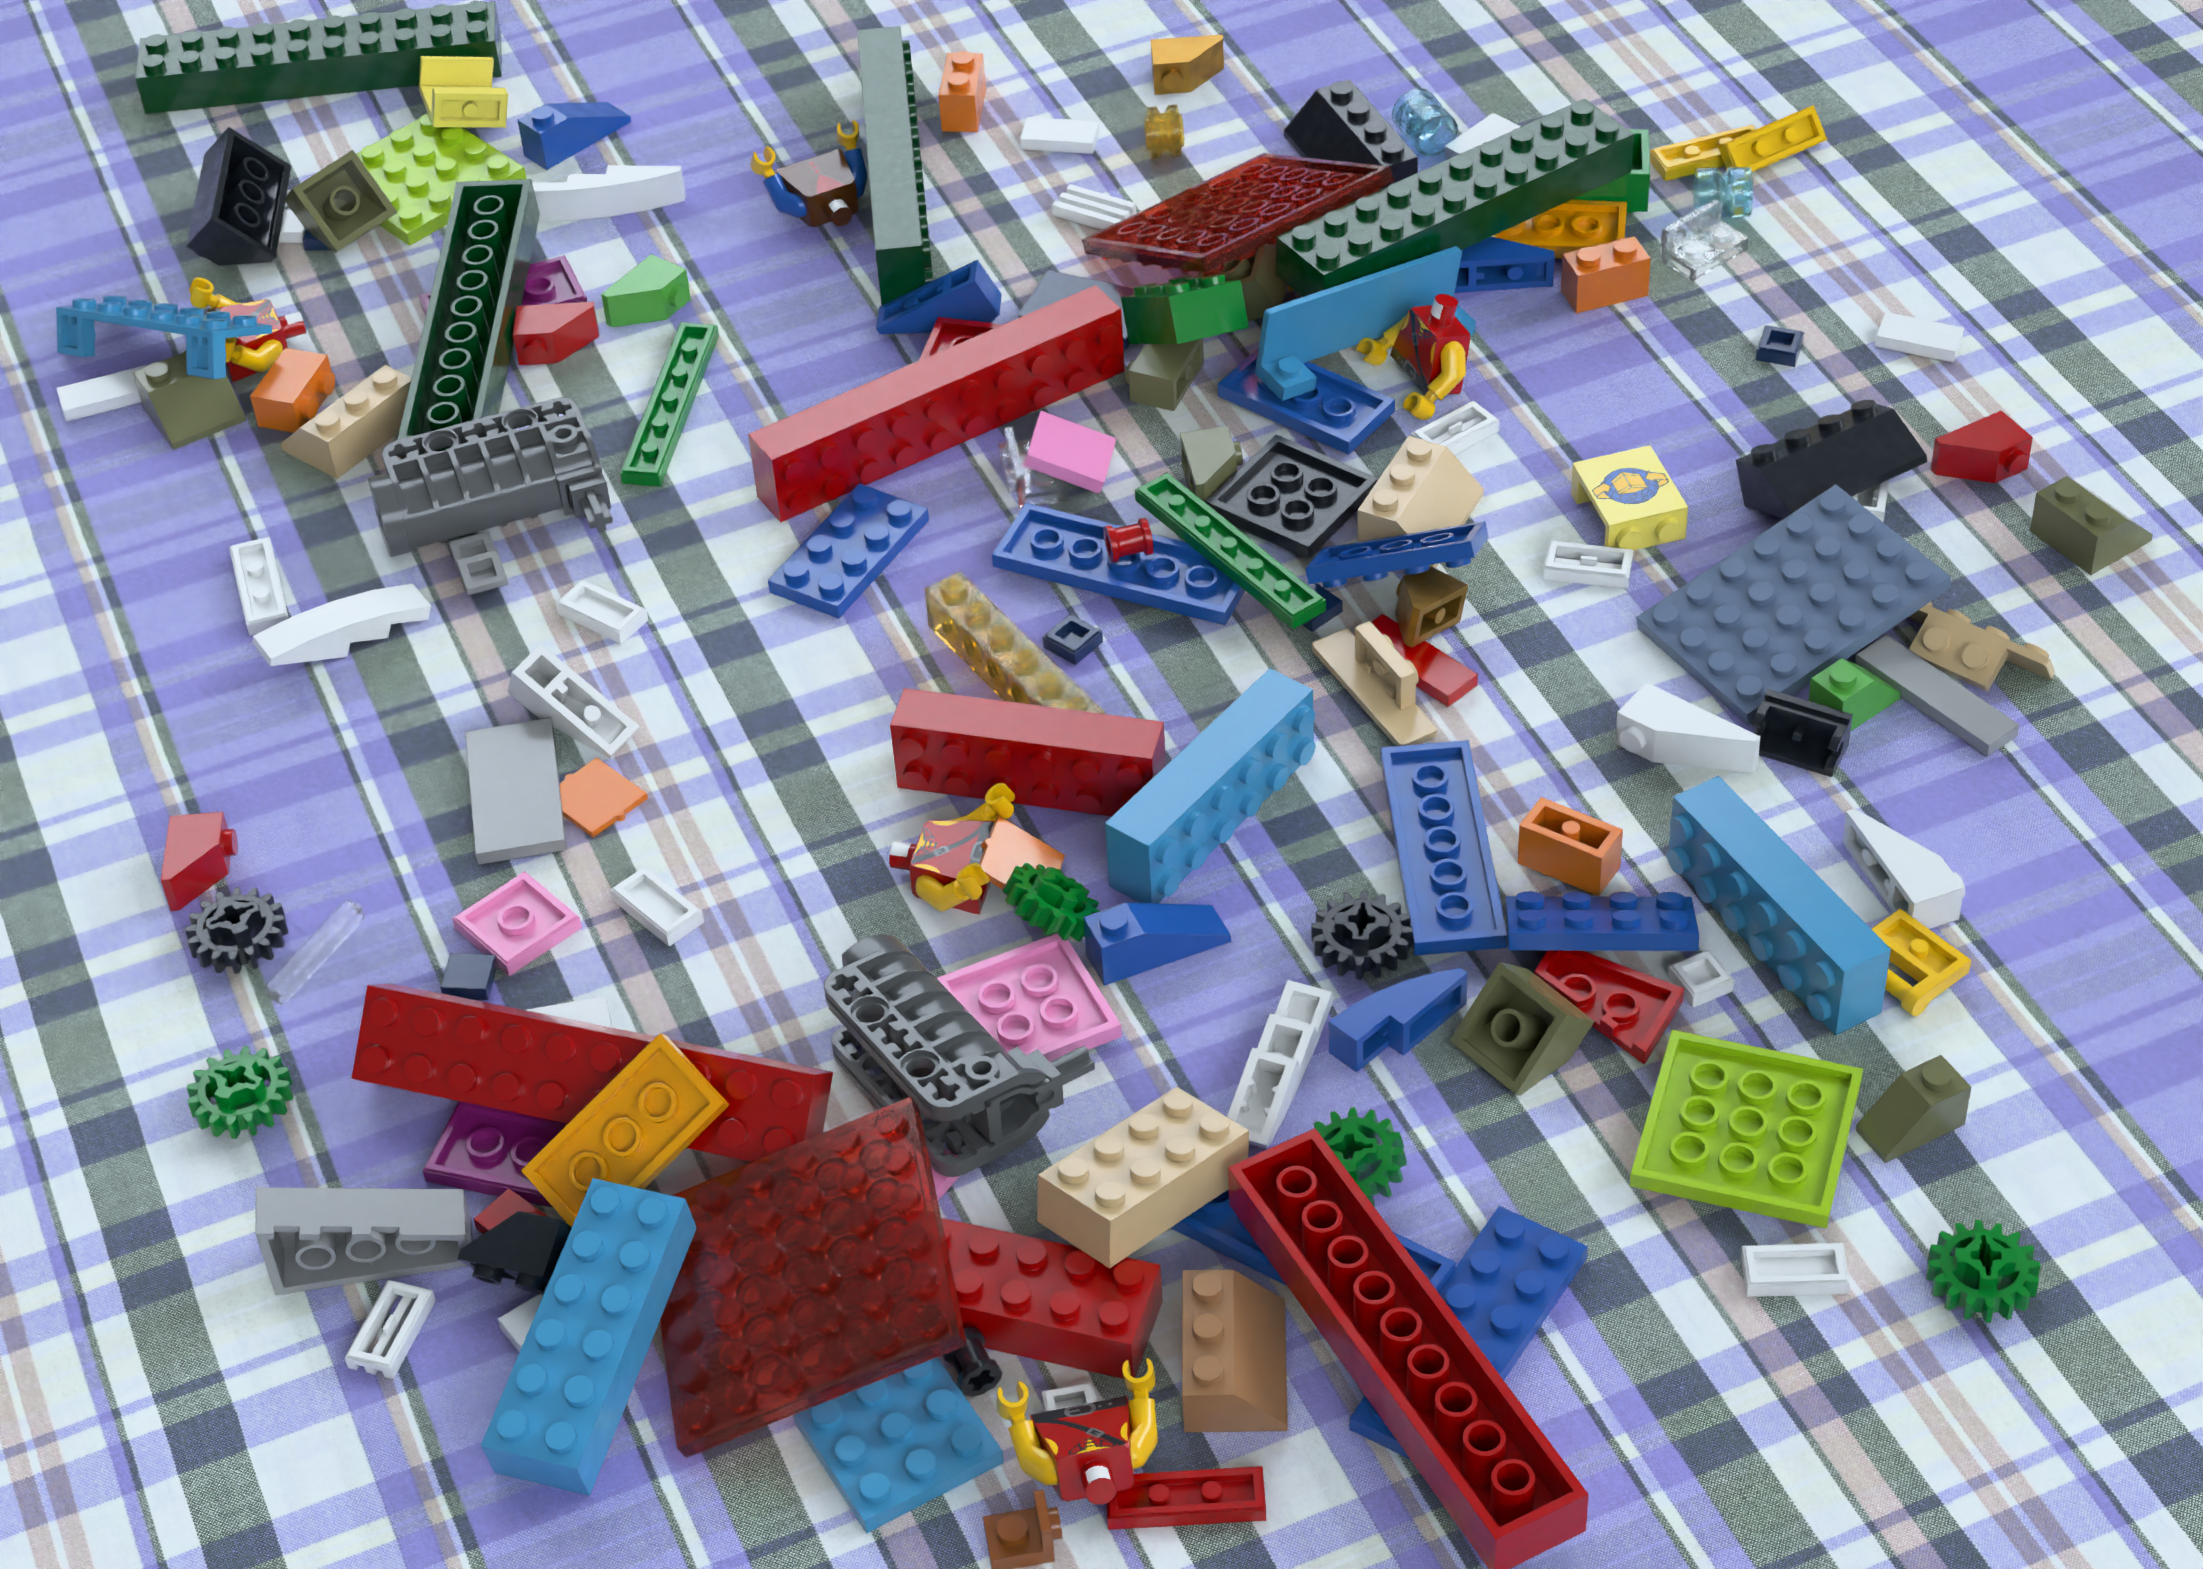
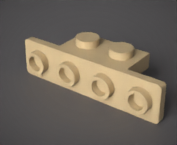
[1908,602,2055,692]
[1312,621,1437,746]

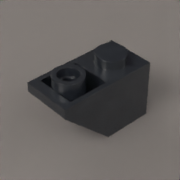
[457,1211,572,1294]

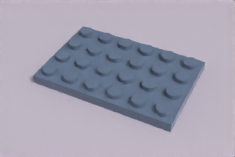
[1636,484,1951,726]

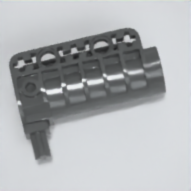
[368,397,613,558]
[824,934,1095,1177]

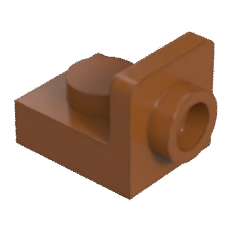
[983,1489,1062,1569]

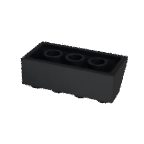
[1284,79,1418,206]
[186,127,292,266]
[1735,400,1928,519]

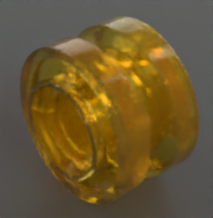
[1144,104,1184,159]

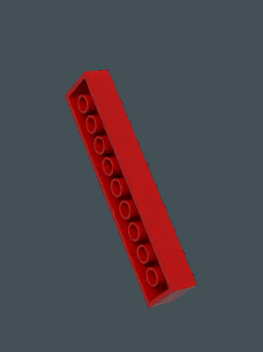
[748,285,1125,523]
[351,983,833,1171]
[1228,1128,1589,1569]

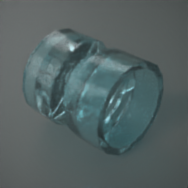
[1392,88,1458,157]
[1694,167,1753,218]

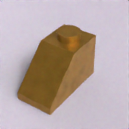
[1151,34,1224,95]
[1395,566,1468,647]

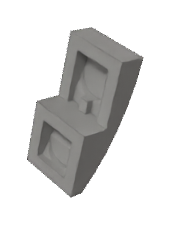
[449,531,508,595]

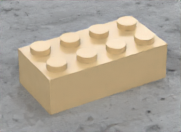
[1037,1087,1249,1268]

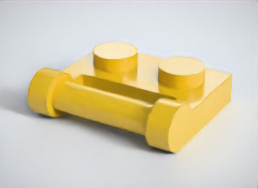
[1872,908,1971,1017]

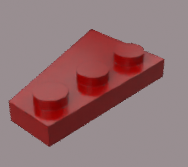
[1534,950,1684,1065]

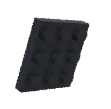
[1205,434,1378,559]

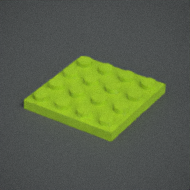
[356,113,527,246]
[1630,1030,1864,1229]

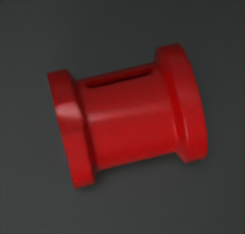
[1103,518,1154,563]

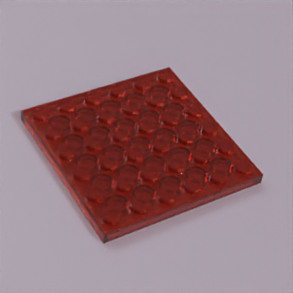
[1081,153,1394,276]
[660,1097,967,1458]

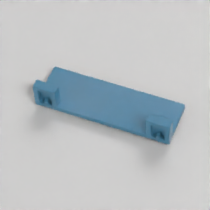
[1255,246,1476,401]
[56,296,272,379]

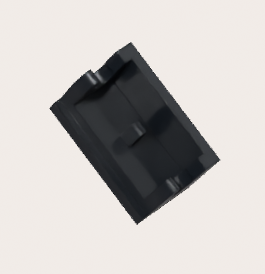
[1751,689,1853,777]

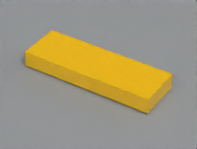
[1718,105,1827,181]
[1650,125,1756,181]

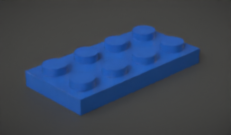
[1217,348,1395,455]
[768,483,929,619]
[1305,521,1489,588]
[1505,891,1699,951]

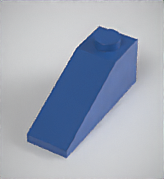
[517,102,631,170]
[1454,237,1555,293]
[876,260,1002,334]
[1083,902,1231,986]

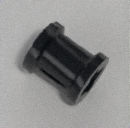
[940,1327,1003,1396]

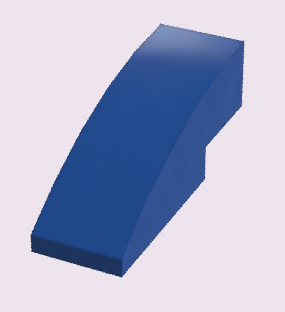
[1328,968,1468,1073]

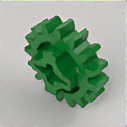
[1003,863,1100,942]
[187,1046,294,1139]
[1314,1107,1407,1206]
[1926,1220,2041,1323]

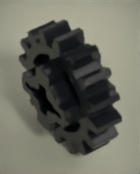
[185,887,289,974]
[1311,891,1413,980]

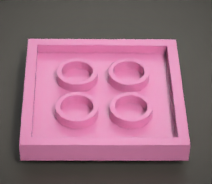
[937,933,1122,1062]

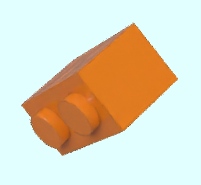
[938,51,986,132]
[1561,236,1651,313]
[250,348,335,433]
[1518,797,1623,896]

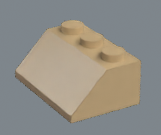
[280,365,411,479]
[1358,436,1484,569]

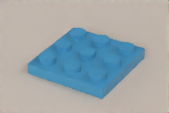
[792,1344,1004,1533]

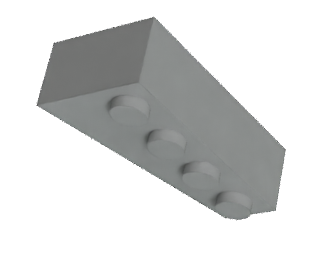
[255,1187,472,1295]

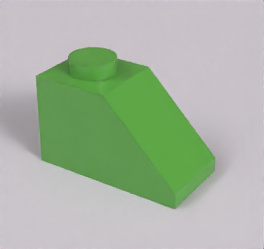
[601,254,691,327]
[1808,658,1901,732]

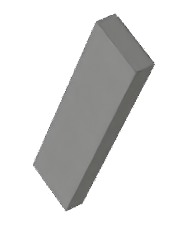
[1855,634,2019,757]

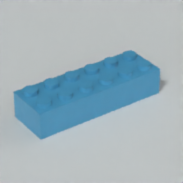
[1105,668,1316,903]
[1667,775,1891,1036]
[481,1178,697,1496]

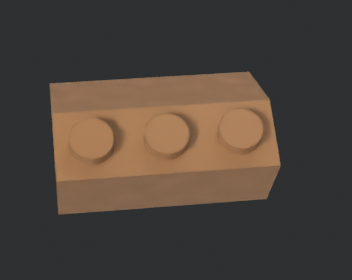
[1182,1269,1288,1432]

